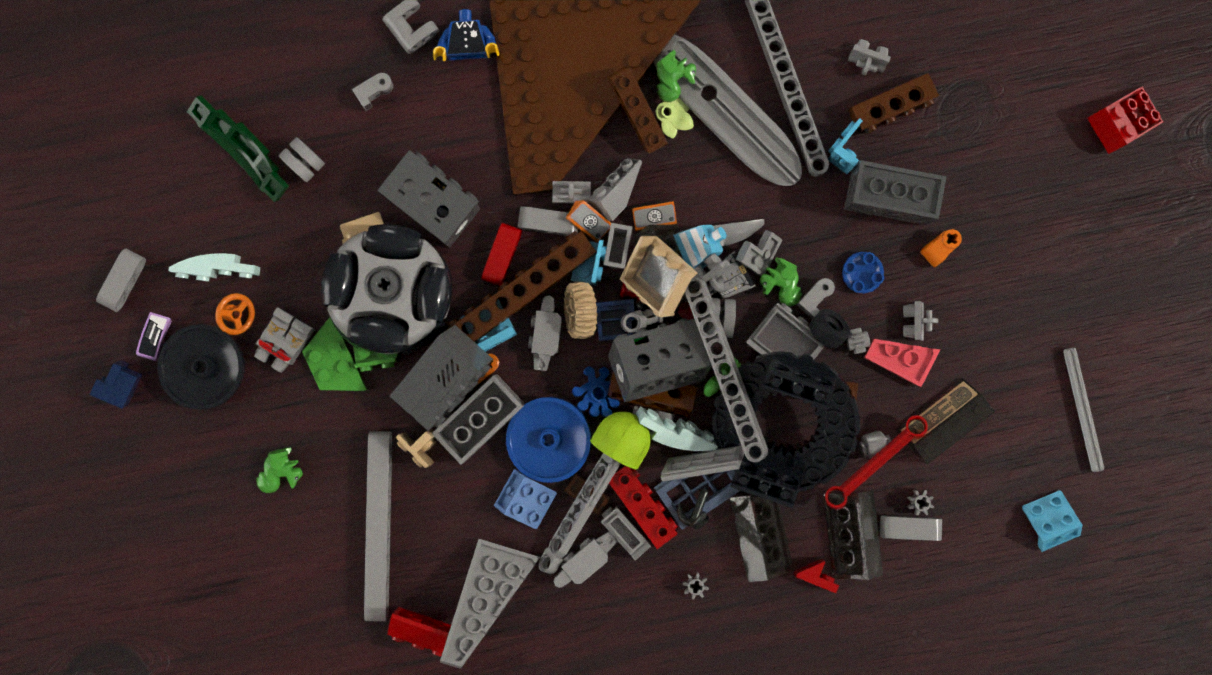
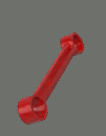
[825,415,928,510]

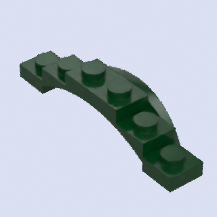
[187,95,289,202]

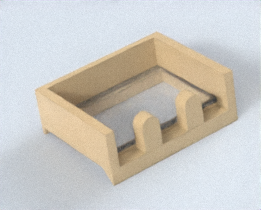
[620,236,698,317]

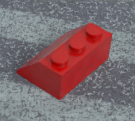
[387,607,451,656]

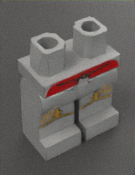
[254,307,316,373]

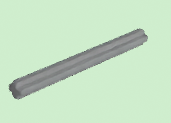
[1063,348,1104,472]

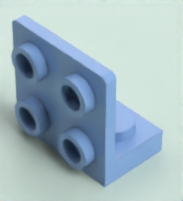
[494,469,557,529]

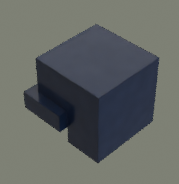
[596,299,636,342]
[89,360,142,409]

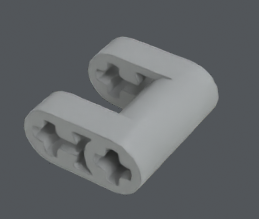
[382,0,439,54]

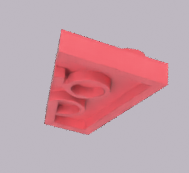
[863,339,940,387]

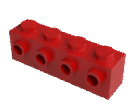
[609,465,678,549]

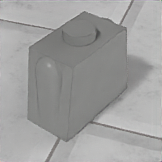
[603,223,632,270]

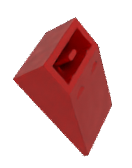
[1087,86,1163,154]

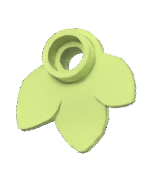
[655,98,694,139]

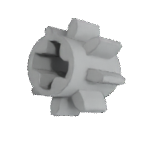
[845,328,870,354]
[907,489,934,515]
[682,572,709,599]

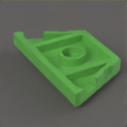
[302,317,368,391]

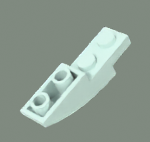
[169,253,260,281]
[636,406,718,451]

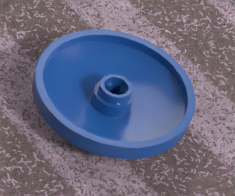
[506,397,591,483]

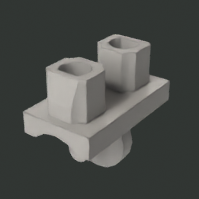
[848,39,891,76]
[552,181,591,204]
[691,253,731,292]
[903,301,939,341]

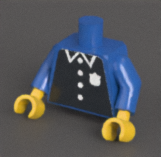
[433,9,499,61]

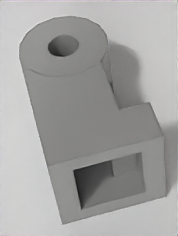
[352,73,393,111]
[797,278,835,319]

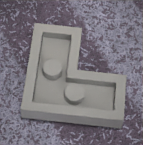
[735,230,782,276]

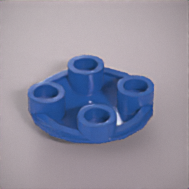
[842,252,884,294]

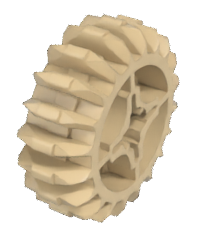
[563,281,597,339]

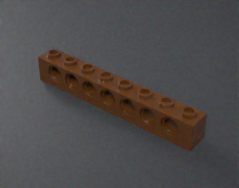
[444,231,597,342]

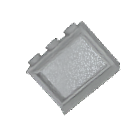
[744,303,825,360]

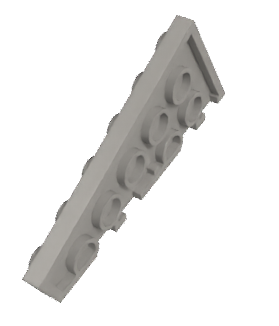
[440,539,540,669]

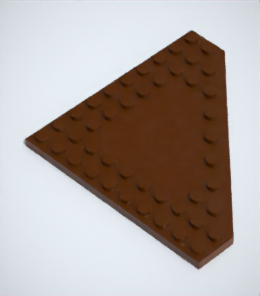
[489,0,701,196]

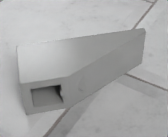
[588,158,642,221]

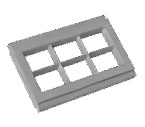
[661,445,744,481]

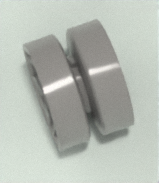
[278,137,325,182]
[706,298,736,338]

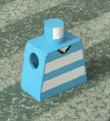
[673,225,727,269]

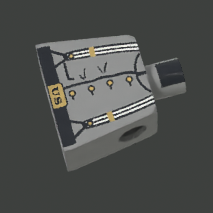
[707,251,755,300]

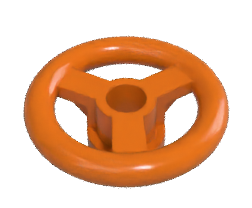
[215,293,255,335]

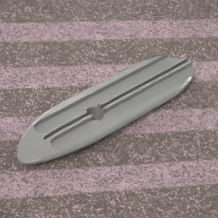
[653,35,802,186]

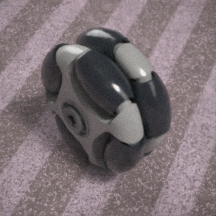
[321,224,452,355]

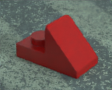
[793,559,839,593]

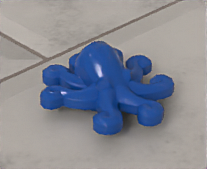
[572,366,620,417]

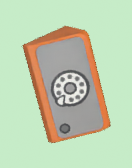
[566,200,611,243]
[632,201,677,231]

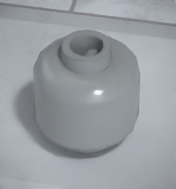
[858,431,891,460]

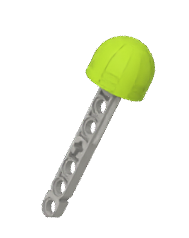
[539,412,650,574]

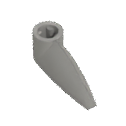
[713,219,764,247]

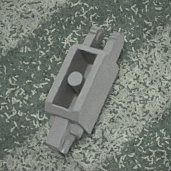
[528,295,562,371]
[553,531,617,588]

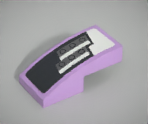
[136,312,172,362]

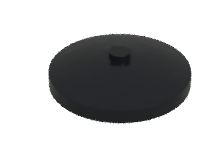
[158,324,245,410]

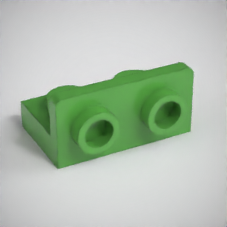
[353,346,399,372]

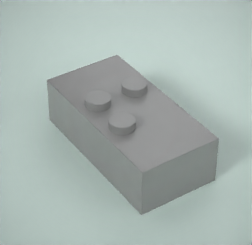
[432,374,525,465]

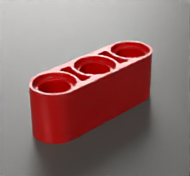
[481,223,522,286]

